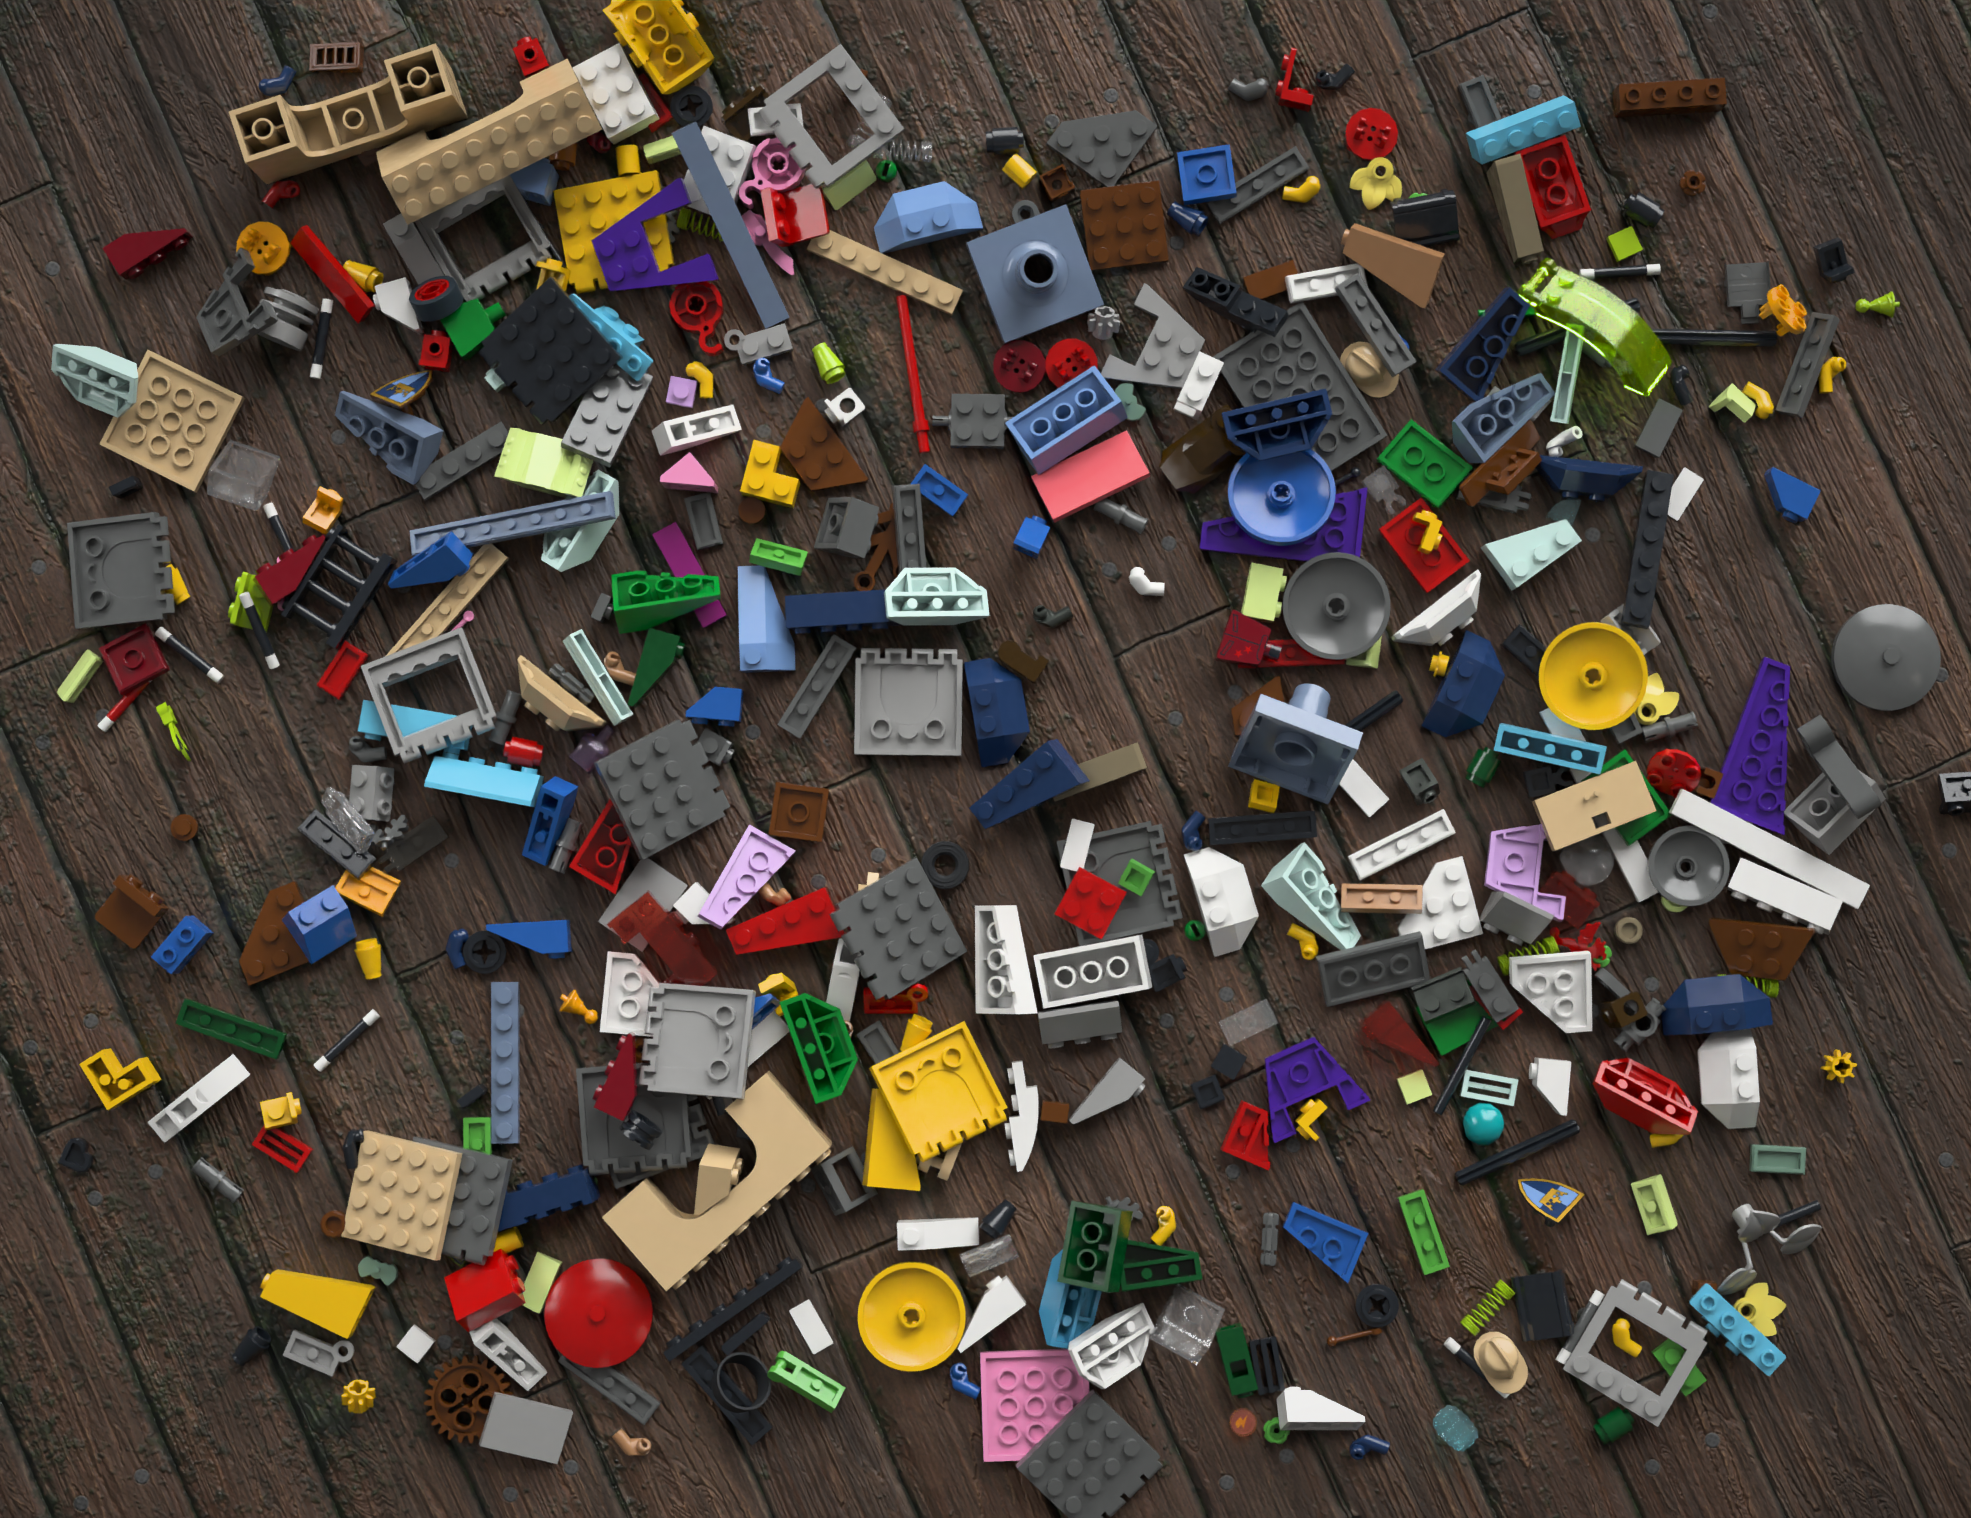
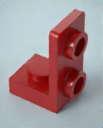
[1275,48,1314,112]

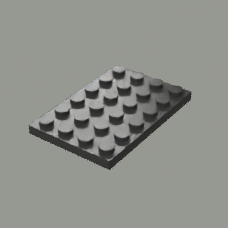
[1213,301,1388,471]

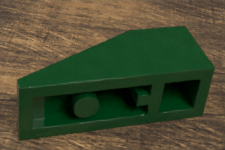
[628,628,685,708]

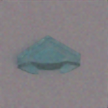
[1546,499,1581,526]

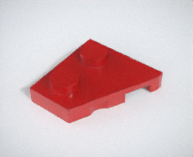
[1220,1100,1270,1171]

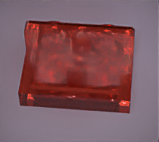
[1538,870,1600,929]

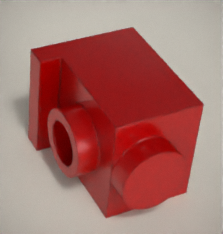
[513,37,550,79]
[419,330,454,373]

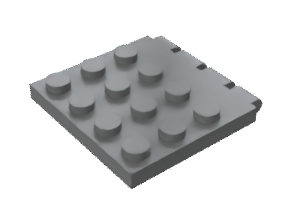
[854,648,963,756]
[639,983,756,1099]

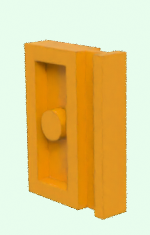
[336,867,401,917]

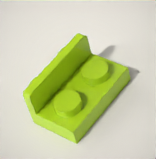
[228,572,274,633]

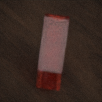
[1361,1000,1439,1067]

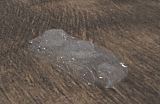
[321,787,376,854]

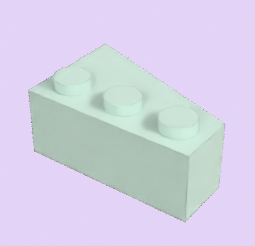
[1481,519,1582,590]

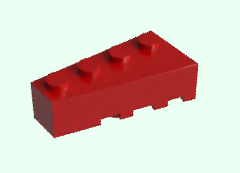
[569,798,632,894]
[726,887,846,955]

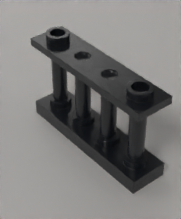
[281,524,397,650]

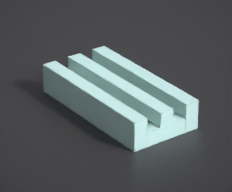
[1459,1070,1518,1106]

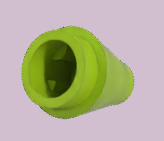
[812,343,846,384]

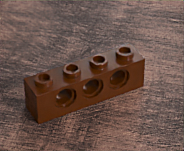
[1612,78,1727,118]

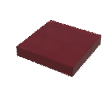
[99,623,170,695]

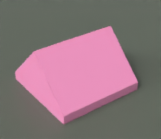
[660,452,718,493]

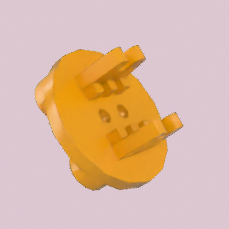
[236,222,291,276]
[1759,284,1807,337]

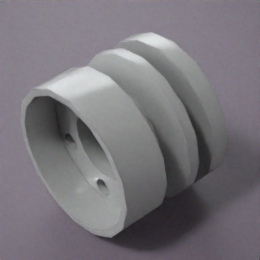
[258,287,319,351]

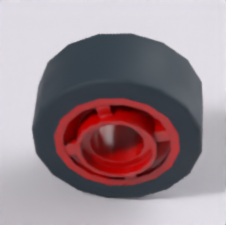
[409,276,464,322]

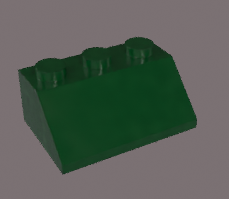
[1057,1201,1133,1292]

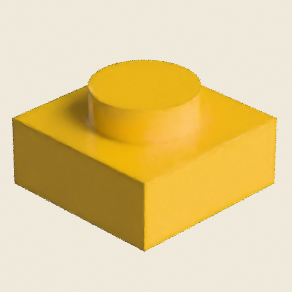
[1248,779,1280,813]

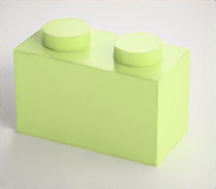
[1241,563,1287,623]

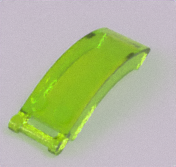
[1517,258,1672,397]

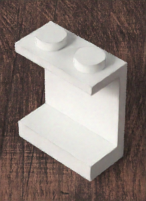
[1173,351,1224,421]

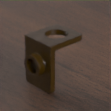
[1599,991,1648,1028]

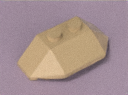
[517,655,607,732]

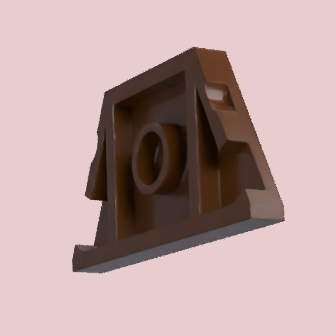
[780,397,869,492]
[1709,918,1815,981]

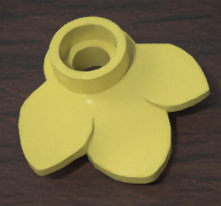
[1349,157,1402,210]
[1634,673,1679,725]
[1733,1283,1786,1336]

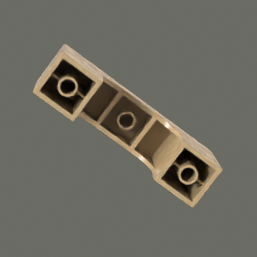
[229,43,468,184]
[376,59,602,225]
[602,1070,832,1291]

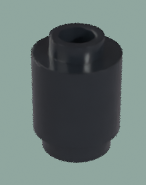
[986,127,1024,155]
[1623,192,1665,228]

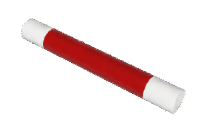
[97,680,152,732]

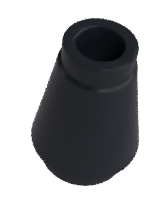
[979,1199,1017,1240]
[232,1326,271,1366]

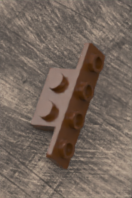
[1459,419,1542,507]

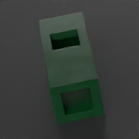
[1214,1323,1258,1398]

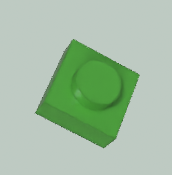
[1118,859,1155,896]

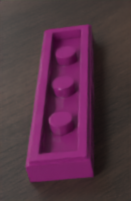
[652,522,727,628]

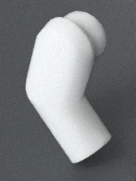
[1129,567,1164,596]

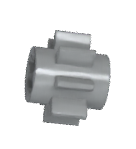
[1087,306,1120,340]

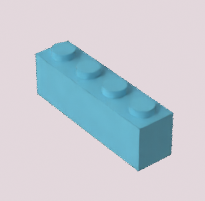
[1465,95,1581,164]
[358,700,472,754]
[1494,723,1607,774]

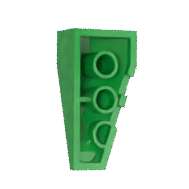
[611,571,721,634]

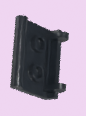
[1390,189,1460,247]
[1510,1269,1575,1342]

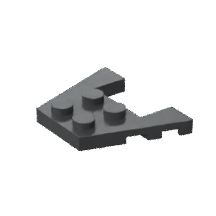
[196,248,278,356]

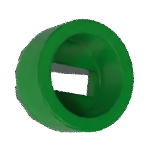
[876,160,897,183]
[1184,920,1206,941]

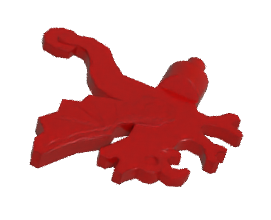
[1550,922,1607,971]

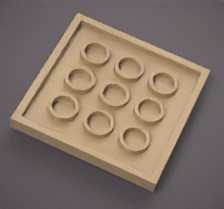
[100,350,245,493]
[341,1130,463,1260]

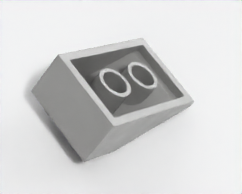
[1479,891,1554,946]

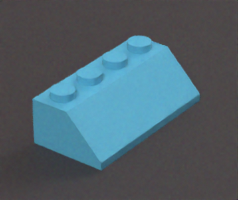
[424,752,544,807]

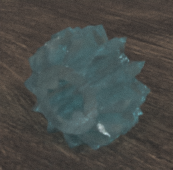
[1433,1405,1478,1452]

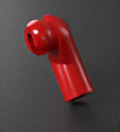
[262,180,300,209]

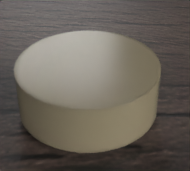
[1614,917,1643,944]

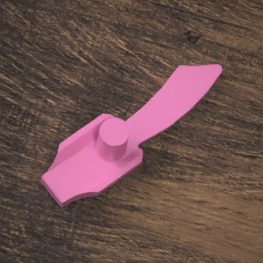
[741,210,794,275]

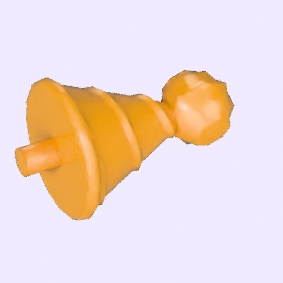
[559,990,598,1024]

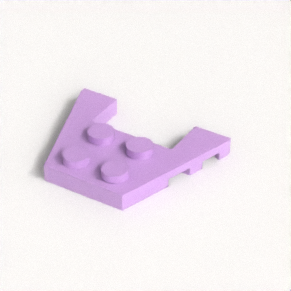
[1484,824,1566,922]

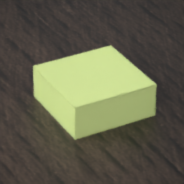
[1396,1069,1432,1104]

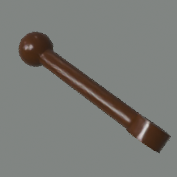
[1327,1327,1382,1347]

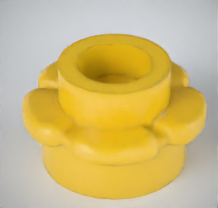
[1429,651,1449,677]

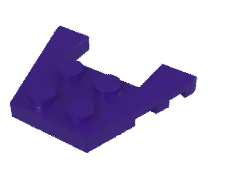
[1264,1037,1370,1143]

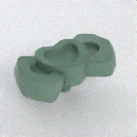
[1114,383,1146,421]
[358,1256,398,1286]

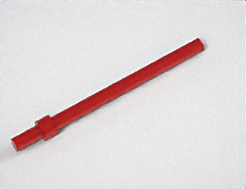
[896,295,930,454]

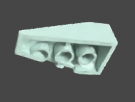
[1261,842,1361,950]

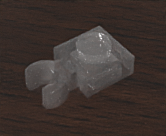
[1361,465,1406,515]

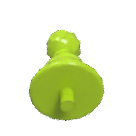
[1855,292,1900,318]

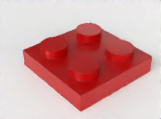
[1054,867,1127,940]

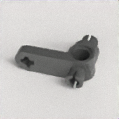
[1594,967,1666,1052]

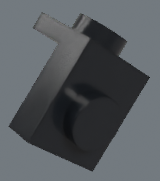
[1813,237,1855,283]
[1148,954,1188,992]

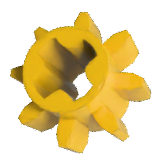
[1821,1049,1857,1083]
[341,1380,376,1413]

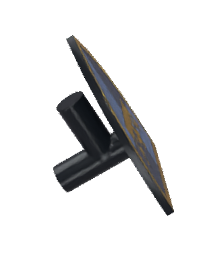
[1517,1178,1585,1227]

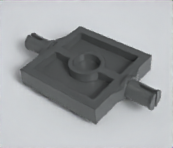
[933,394,1013,449]

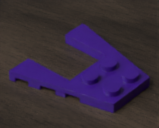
[591,178,719,292]

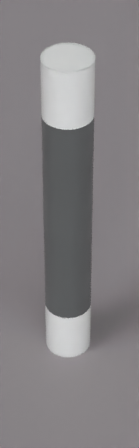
[1556,1289,1605,1365]

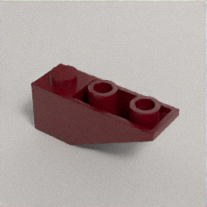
[102,228,193,280]
[253,534,325,607]
[592,1032,638,1121]

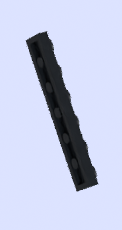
[1621,470,1674,629]
[663,1256,803,1362]

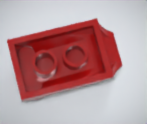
[1513,135,1591,239]

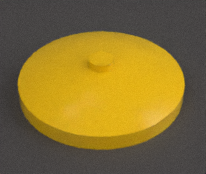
[1539,622,1648,730]
[858,1262,966,1371]

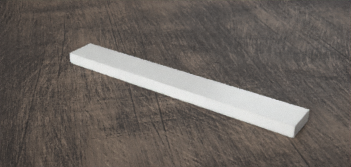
[1539,708,1658,902]
[1669,789,1870,909]

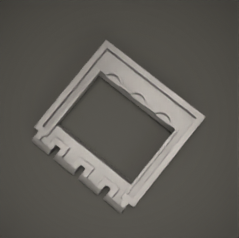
[758,44,905,189]
[414,175,552,302]
[361,627,497,764]
[1563,1279,1708,1427]

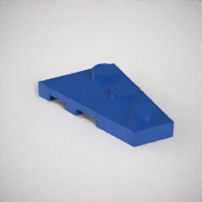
[1283,1202,1368,1283]

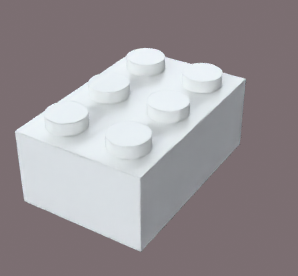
[573,43,660,144]
[684,126,757,215]

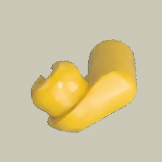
[1282,176,1320,203]
[1818,357,1846,394]
[686,361,713,398]
[1287,923,1318,960]

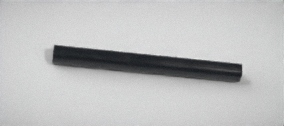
[1433,1016,1492,1115]

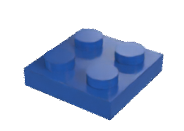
[1177,144,1237,205]

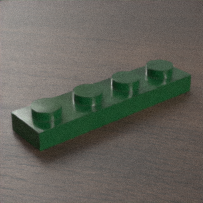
[175,998,287,1060]

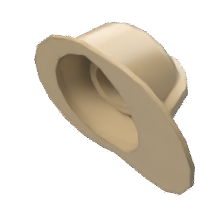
[1340,342,1399,398]
[1474,1332,1528,1394]

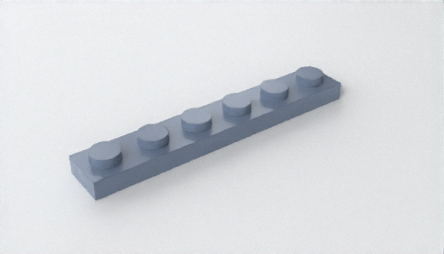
[491,982,520,1144]

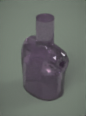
[569,725,615,774]

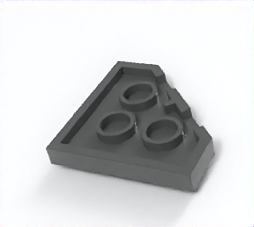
[1046,110,1157,187]

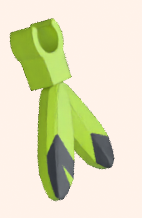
[156,702,192,761]

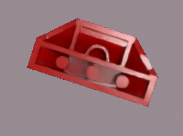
[1593,1058,1698,1135]

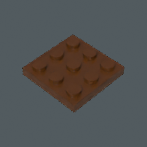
[1080,180,1169,271]

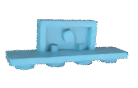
[570,294,653,381]
[1689,1283,1786,1376]

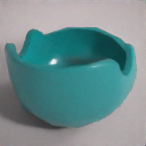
[1463,1103,1504,1146]

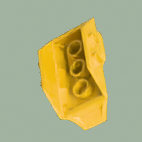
[603,0,714,94]

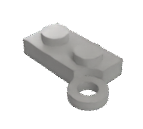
[724,323,793,366]
[283,1329,355,1376]

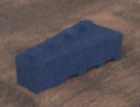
[1435,287,1530,403]
[785,590,902,634]
[969,739,1090,829]
[498,1164,601,1231]

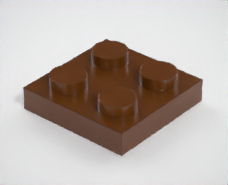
[769,782,830,842]

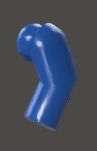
[753,358,785,394]
[949,1363,981,1400]

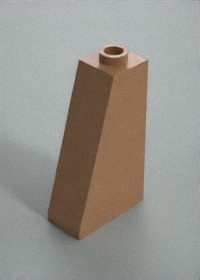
[1341,223,1445,308]

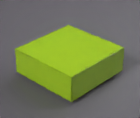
[1606,226,1643,262]

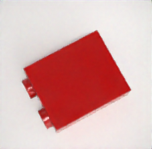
[444,1249,526,1332]

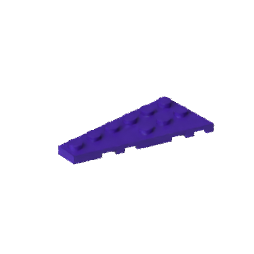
[1199,488,1367,562]
[1709,657,1790,835]

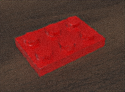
[1378,497,1470,593]

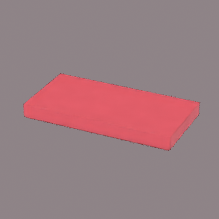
[1031,430,1150,523]

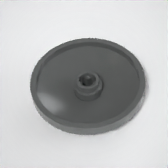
[1283,552,1391,660]
[1831,604,1941,711]

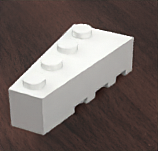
[1728,858,1843,935]
[975,905,1037,1014]

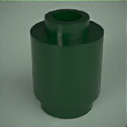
[1465,747,1502,788]
[1593,1406,1635,1445]

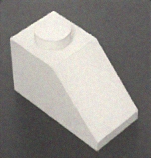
[373,277,424,334]
[673,882,736,924]
[1529,1057,1571,1116]

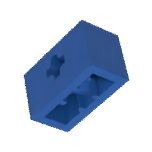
[151,915,214,974]

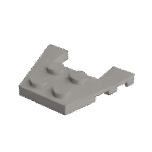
[1101,283,1205,389]

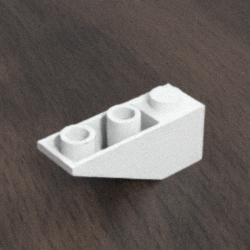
[826,938,861,1022]

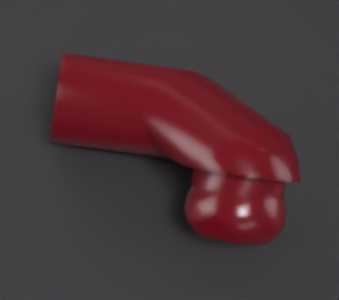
[586,117,611,153]

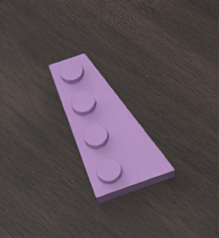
[697,825,795,930]

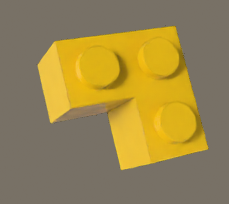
[740,440,800,509]
[79,1048,162,1110]

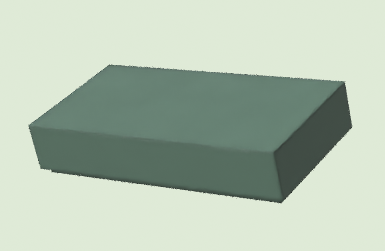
[1749,1144,1806,1175]

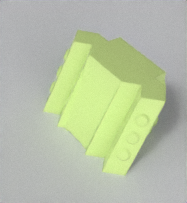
[494,428,593,498]

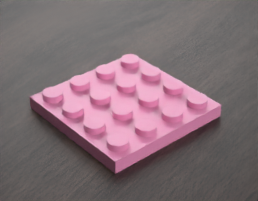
[980,1349,1089,1462]

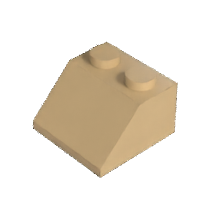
[694,1144,743,1215]

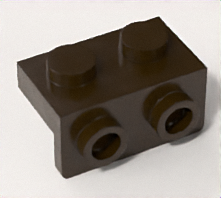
[721,84,769,142]

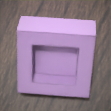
[666,376,698,408]

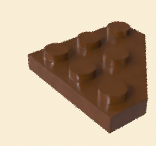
[239,881,309,986]

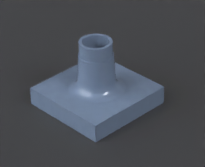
[966,204,1104,344]
[1228,684,1363,804]

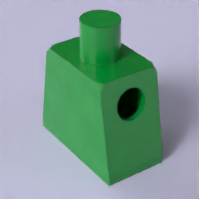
[440,299,506,361]

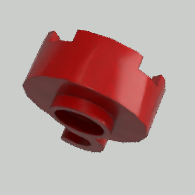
[669,281,724,357]

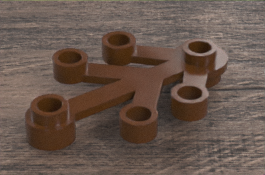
[854,503,898,591]

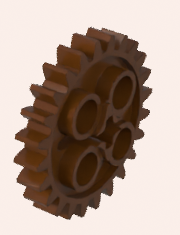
[424,1354,513,1443]

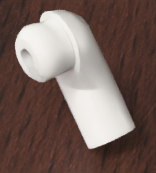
[1546,426,1582,457]

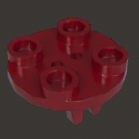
[993,340,1046,394]

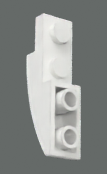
[148,1054,250,1143]
[1004,1060,1038,1172]

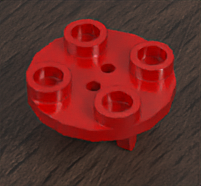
[1345,108,1398,161]
[1045,339,1098,388]
[1646,749,1701,798]

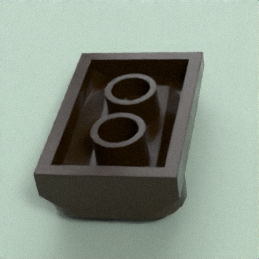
[1159,404,1246,495]

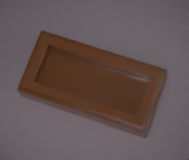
[1243,260,1298,300]

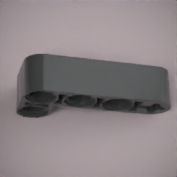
[1797,715,1882,819]

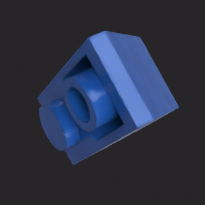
[686,687,744,727]

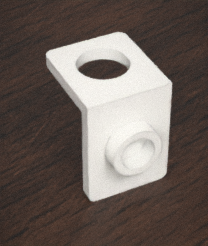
[824,388,865,426]

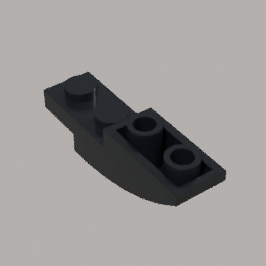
[1183,267,1289,337]

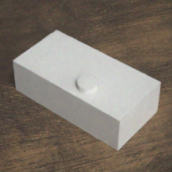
[1034,935,1152,1008]

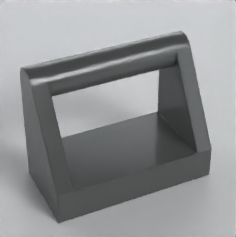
[811,1146,878,1216]

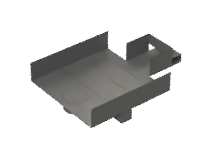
[1724,261,1771,324]

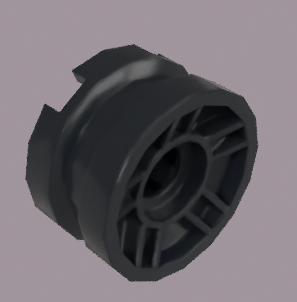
[619,1110,663,1150]

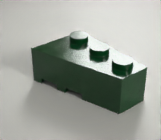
[1120,1240,1202,1293]

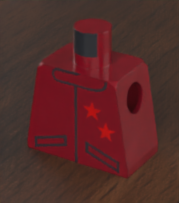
[1215,610,1282,667]

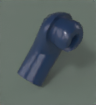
[258,66,297,96]
[1181,810,1206,851]
[446,929,469,969]
[1349,1435,1390,1460]

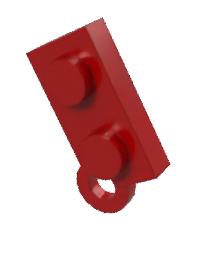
[864,984,928,1014]

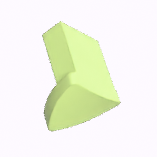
[1709,383,1756,423]

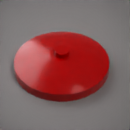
[544,1259,653,1368]

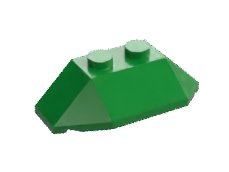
[779,993,858,1104]

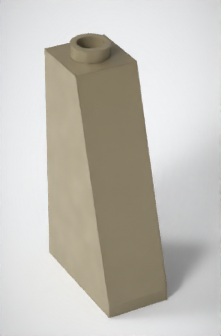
[1486,154,1544,265]
[1053,742,1147,802]

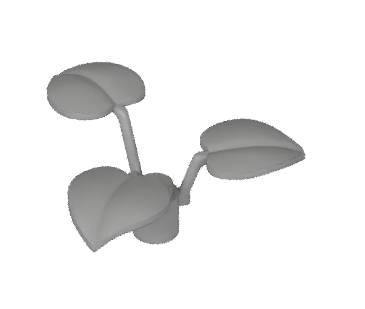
[1717,1204,1822,1295]

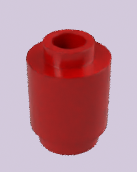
[503,737,544,768]

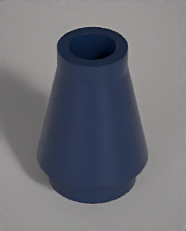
[1167,201,1209,236]

